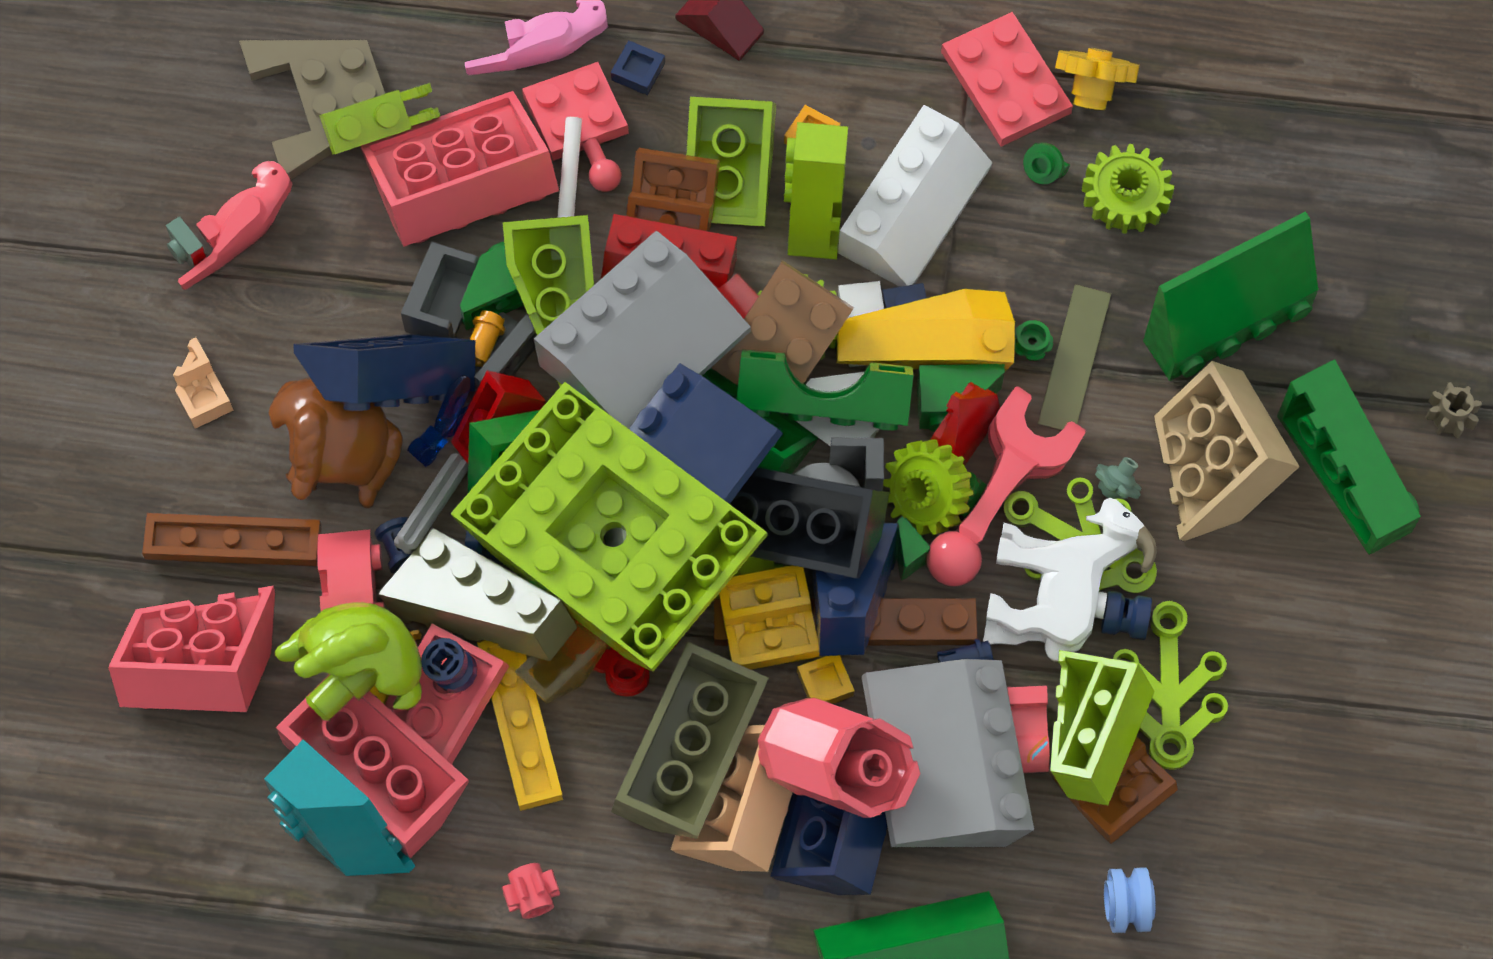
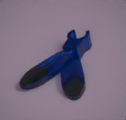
[407,375,470,467]

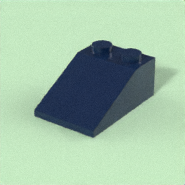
[629,363,783,504]

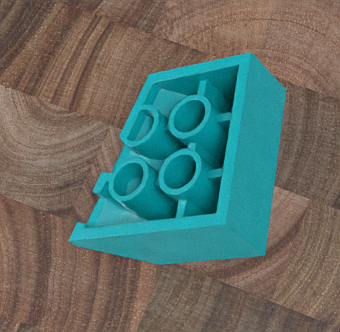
[264,739,415,876]

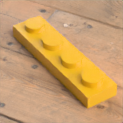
[477,640,563,811]

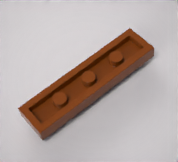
[142,513,322,566]

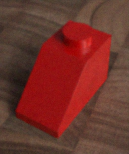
[451,370,547,463]

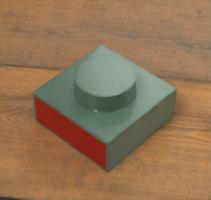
[166,216,207,268]

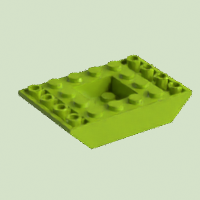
[451,382,768,672]

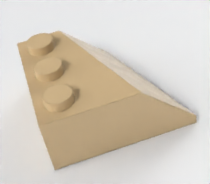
[1154,361,1300,541]

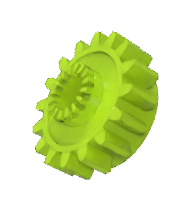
[1081,144,1174,234]
[883,439,973,536]

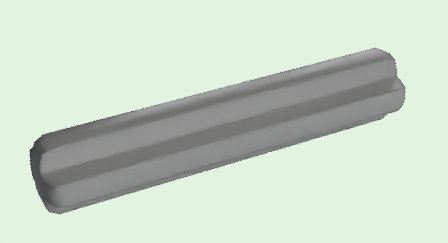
[394,453,468,554]

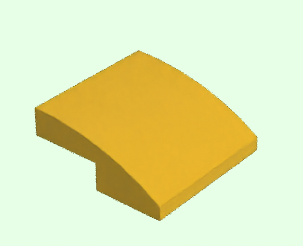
[719,565,820,670]

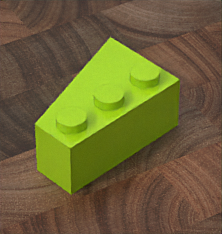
[784,122,848,260]

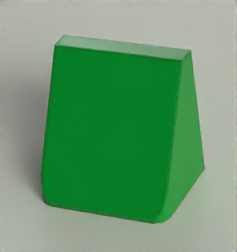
[897,517,930,581]

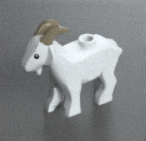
[983,498,1157,662]

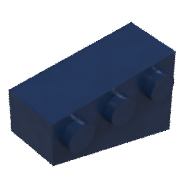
[811,523,898,656]

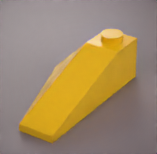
[837,289,1015,372]

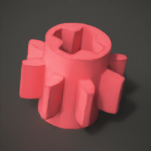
[502,863,560,919]

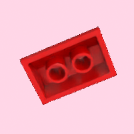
[601,214,737,289]

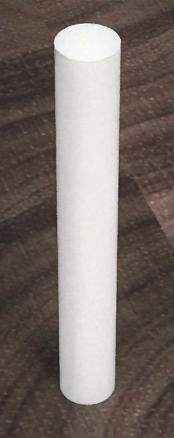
[557,117,582,218]

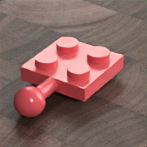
[522,62,629,192]

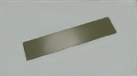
[1038,284,1111,430]

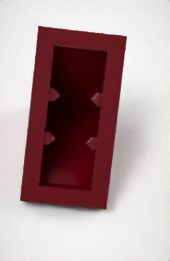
[675,0,764,61]

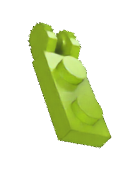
[319,83,440,155]

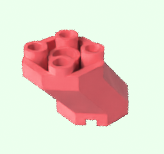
[757,698,921,818]

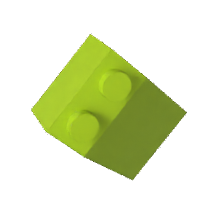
[686,97,776,226]

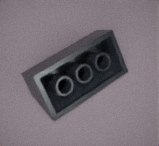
[730,467,890,578]

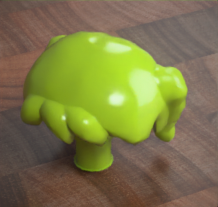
[275,602,422,721]

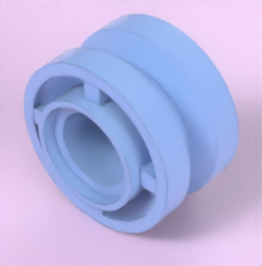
[1104,867,1155,933]

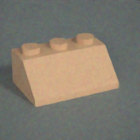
[671,725,793,872]

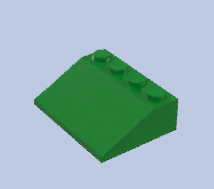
[1143,212,1318,381]

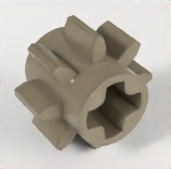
[1425,382,1482,439]

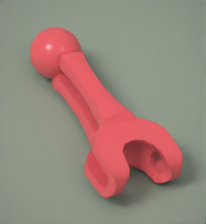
[926,386,1086,587]

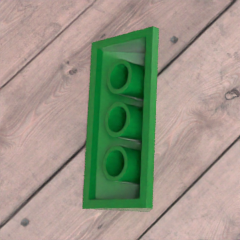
[813,891,1009,959]

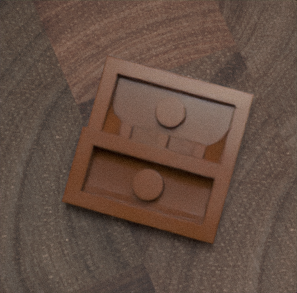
[626,148,720,232]
[1049,736,1178,844]

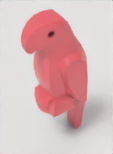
[178,161,293,290]

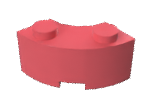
[317,529,385,611]

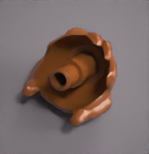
[268,377,403,508]

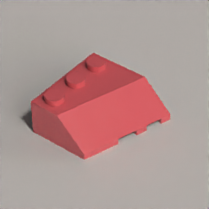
[108,585,275,712]

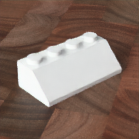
[838,105,992,287]

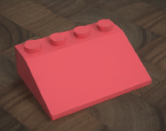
[360,91,559,247]

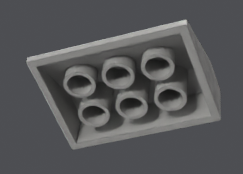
[534,231,751,429]
[862,659,1034,847]

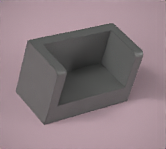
[401,242,479,338]

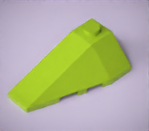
[503,215,594,387]

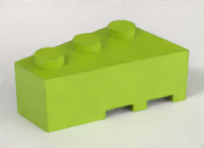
[1050,650,1155,806]

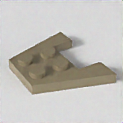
[239,40,385,180]

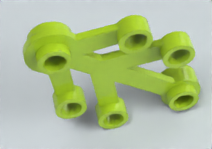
[1004,477,1157,594]
[1113,601,1228,770]

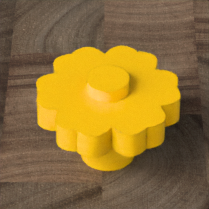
[1055,48,1140,110]

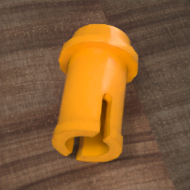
[470,310,505,367]

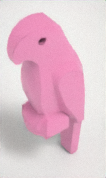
[464,0,608,75]

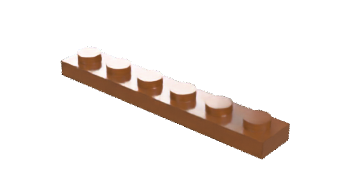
[714,598,977,646]

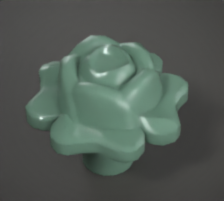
[1095,457,1142,500]

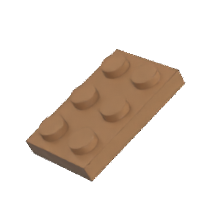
[712,260,854,415]

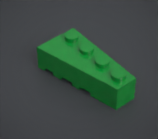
[1277,359,1421,555]

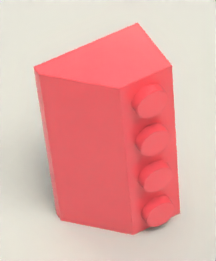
[276,674,469,859]

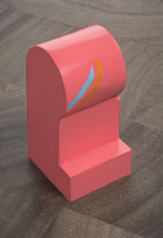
[1007,686,1050,773]

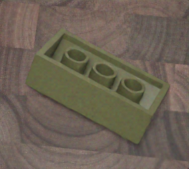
[611,642,769,839]

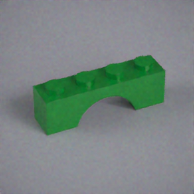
[737,349,914,430]

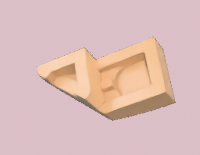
[173,337,234,429]

